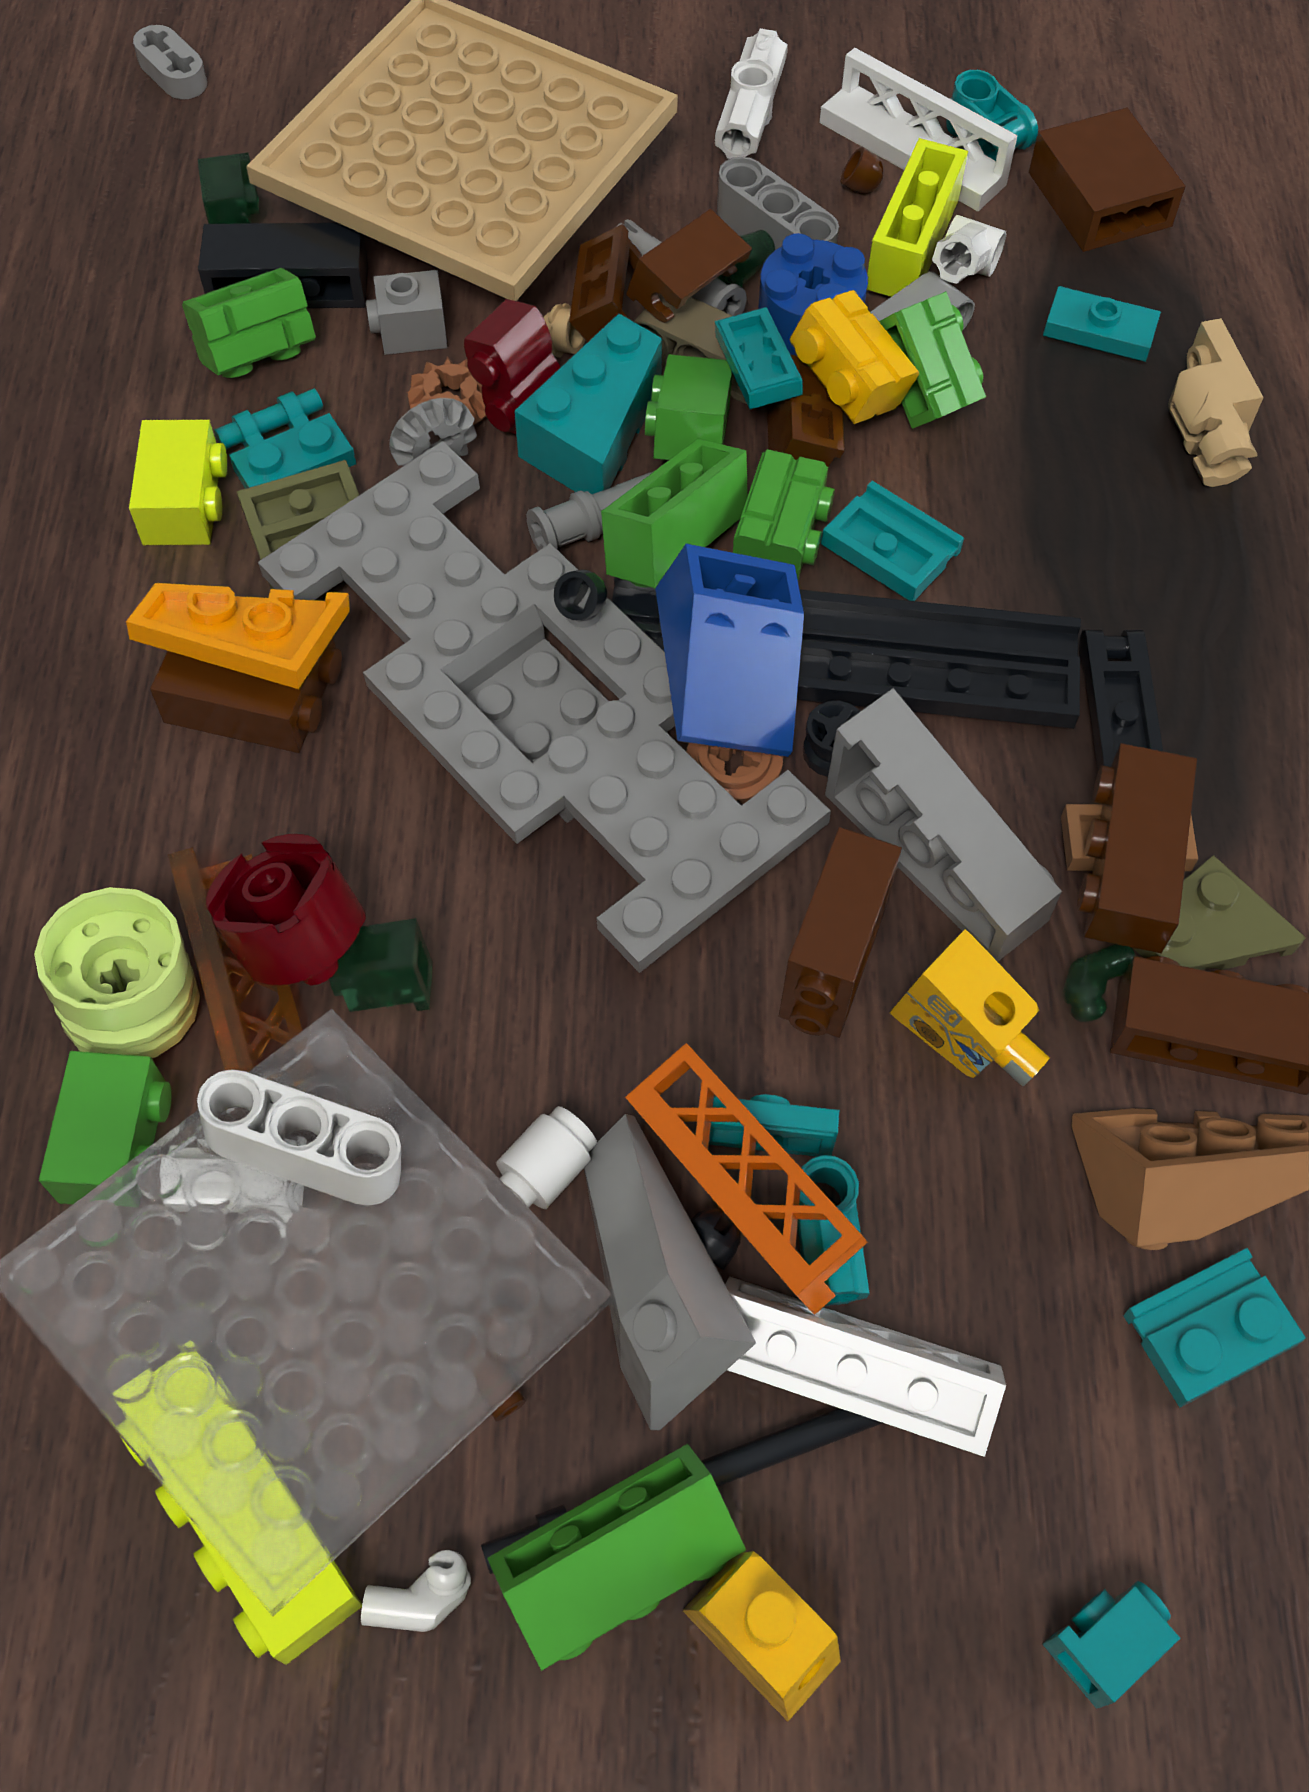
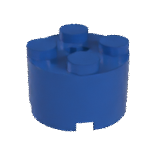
[758,233,868,356]

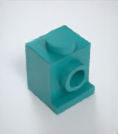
[1042,1581,1180,1709]

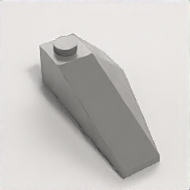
[584,1114,756,1430]

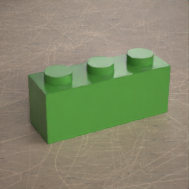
[601,439,748,589]
[487,1444,746,1671]

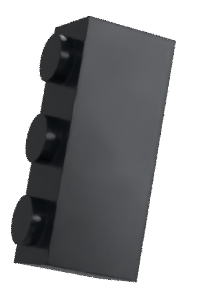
[198,223,368,308]

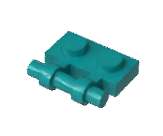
[214,388,356,489]

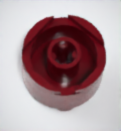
[206,834,366,986]

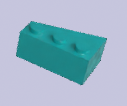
[515,314,662,494]

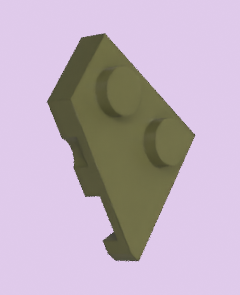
[237,460,359,589]
[1133,855,1306,970]

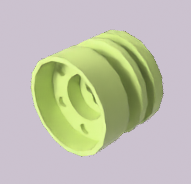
[34,887,200,1058]

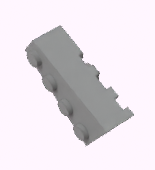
[825,688,1062,962]

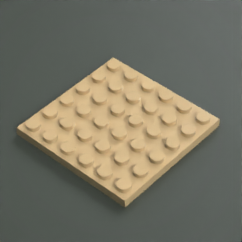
[246,0,678,301]

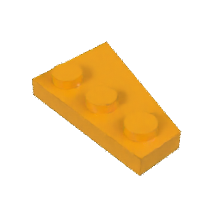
[126,583,350,689]

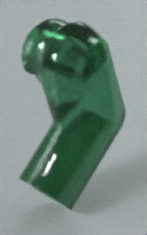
[1063,944,1135,1022]

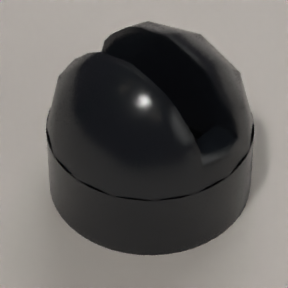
[554,570,607,621]
[690,1208,741,1270]

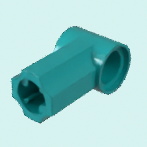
[797,1155,870,1306]

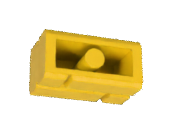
[789,290,919,424]

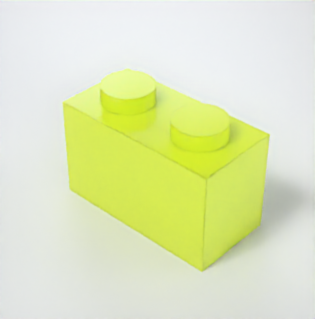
[129,420,227,545]

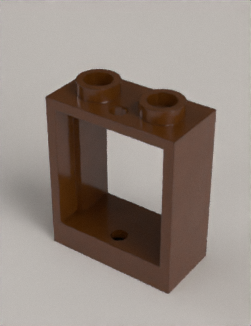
[778,827,902,1038]

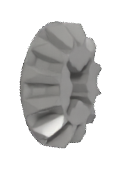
[389,398,477,466]

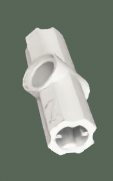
[715,28,787,159]

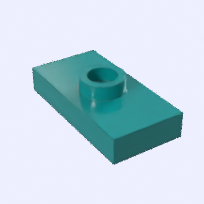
[1043,286,1161,362]
[715,307,803,409]
[709,1094,840,1157]

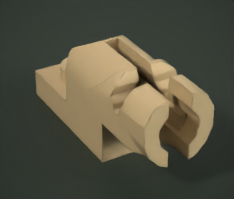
[1168,318,1264,487]

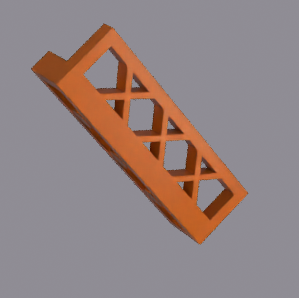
[625,1043,868,1315]

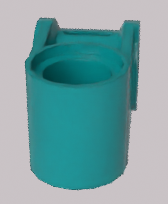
[946,70,1038,161]

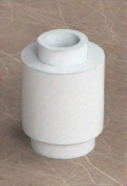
[496,1106,597,1210]

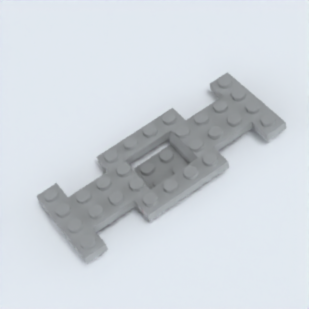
[258,441,831,973]

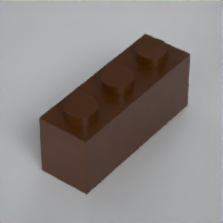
[1077,743,1197,954]
[1110,956,1309,1095]

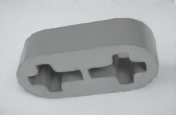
[133,25,207,99]

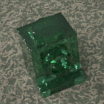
[197,152,260,224]
[329,918,433,1012]

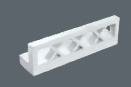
[819,48,1018,211]
[725,1277,1006,1457]

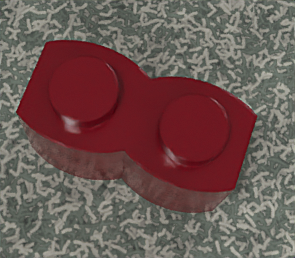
[464,299,561,434]

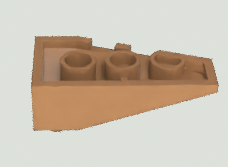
[1072,1108,1309,1250]

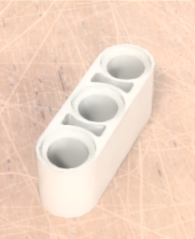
[197,1069,401,1206]

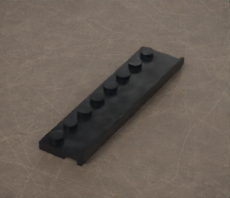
[612,577,1081,729]

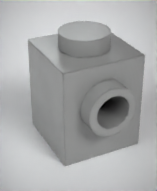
[366,270,448,355]

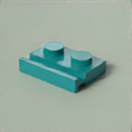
[821,481,964,601]
[1123,1248,1306,1408]

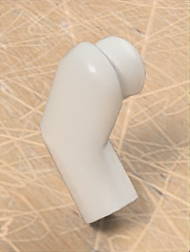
[361,1550,471,1632]

